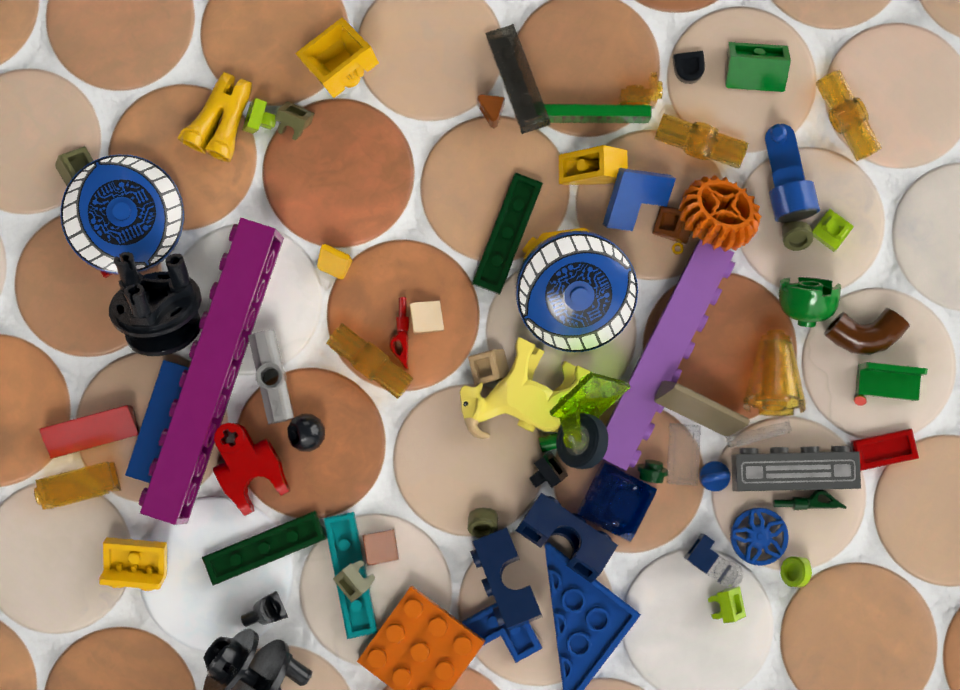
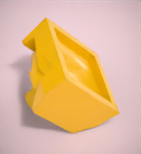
[295,17,379,98]

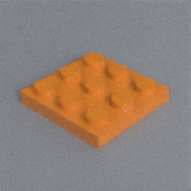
[357,586,486,690]

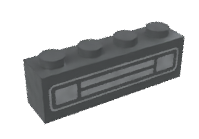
[731,446,861,491]

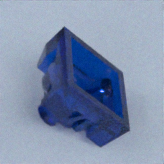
[576,461,657,543]

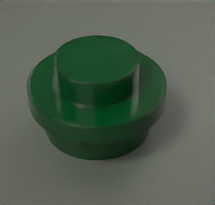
[637,460,668,483]

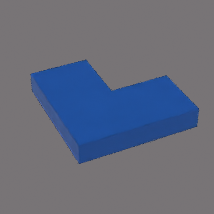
[603,168,676,231]
[461,603,542,663]

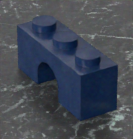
[515,492,618,583]
[470,527,543,631]

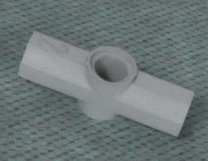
[248,330,294,425]

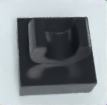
[529,451,568,488]

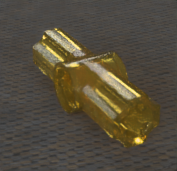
[815,70,882,162]
[654,113,749,169]
[326,323,414,399]

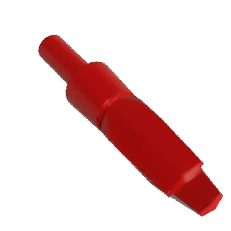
[389,297,409,370]

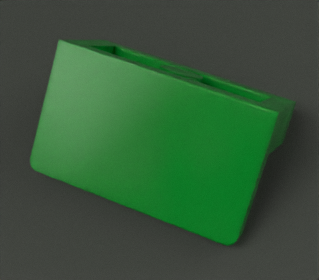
[725,42,791,92]
[855,362,928,401]

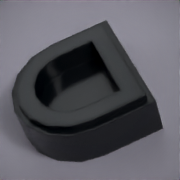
[672,51,705,84]

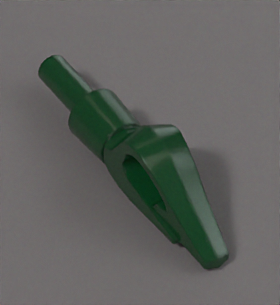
[773,490,846,510]

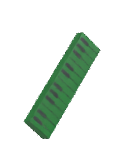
[533,104,652,123]

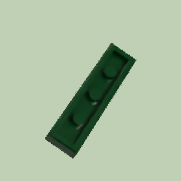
[472,173,543,295]
[202,511,327,586]

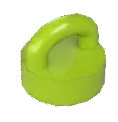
[780,556,812,587]

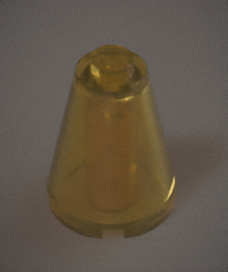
[743,329,806,416]

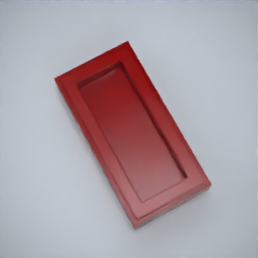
[850,429,919,471]

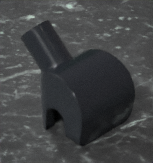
[241,591,288,627]

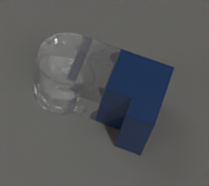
[684,533,743,588]

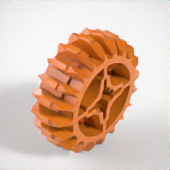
[679,175,762,252]

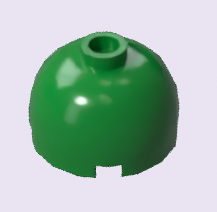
[779,277,841,327]

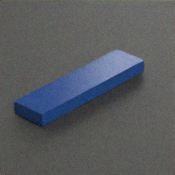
[125,360,189,483]

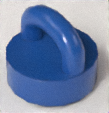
[699,461,731,491]

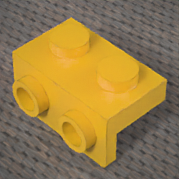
[99,537,167,591]

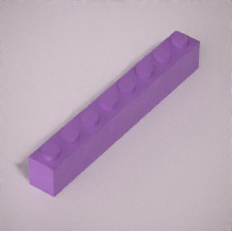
[602,239,735,471]

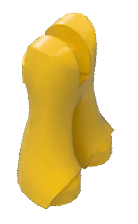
[177,72,252,162]

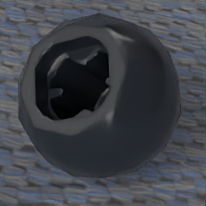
[287,414,325,452]

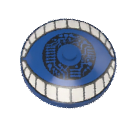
[60,154,184,275]
[516,231,638,352]

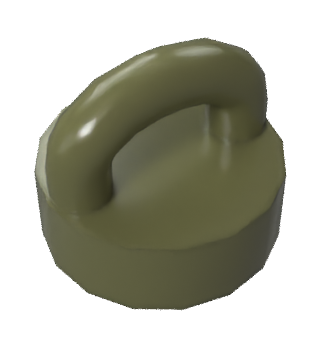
[782,221,813,251]
[467,508,498,538]

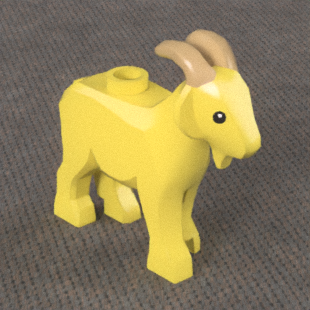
[459,337,595,439]

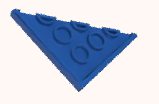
[544,542,641,690]

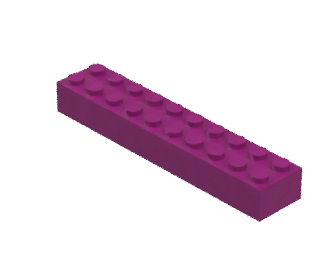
[139,217,284,525]

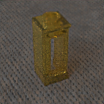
[34,461,121,510]

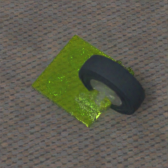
[549,372,631,469]

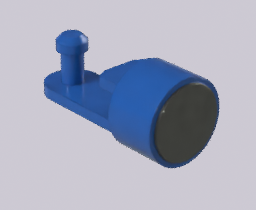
[765,124,820,223]

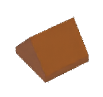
[477,94,505,129]

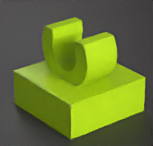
[242,98,276,134]
[812,209,854,252]
[708,586,746,623]

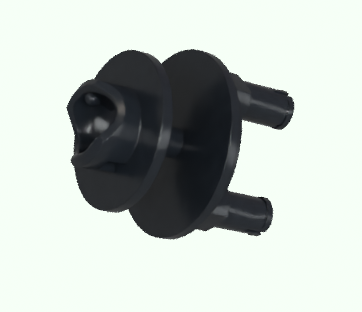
[109,252,202,356]
[203,628,312,690]

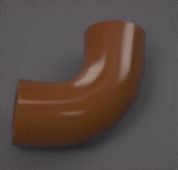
[824,308,910,355]

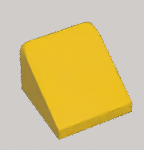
[317,244,352,280]

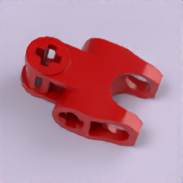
[213,423,291,516]

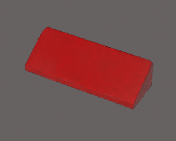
[39,405,139,459]

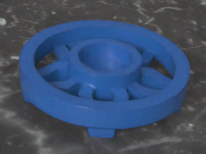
[730,508,789,566]

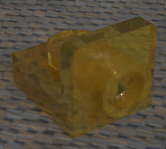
[619,72,663,109]

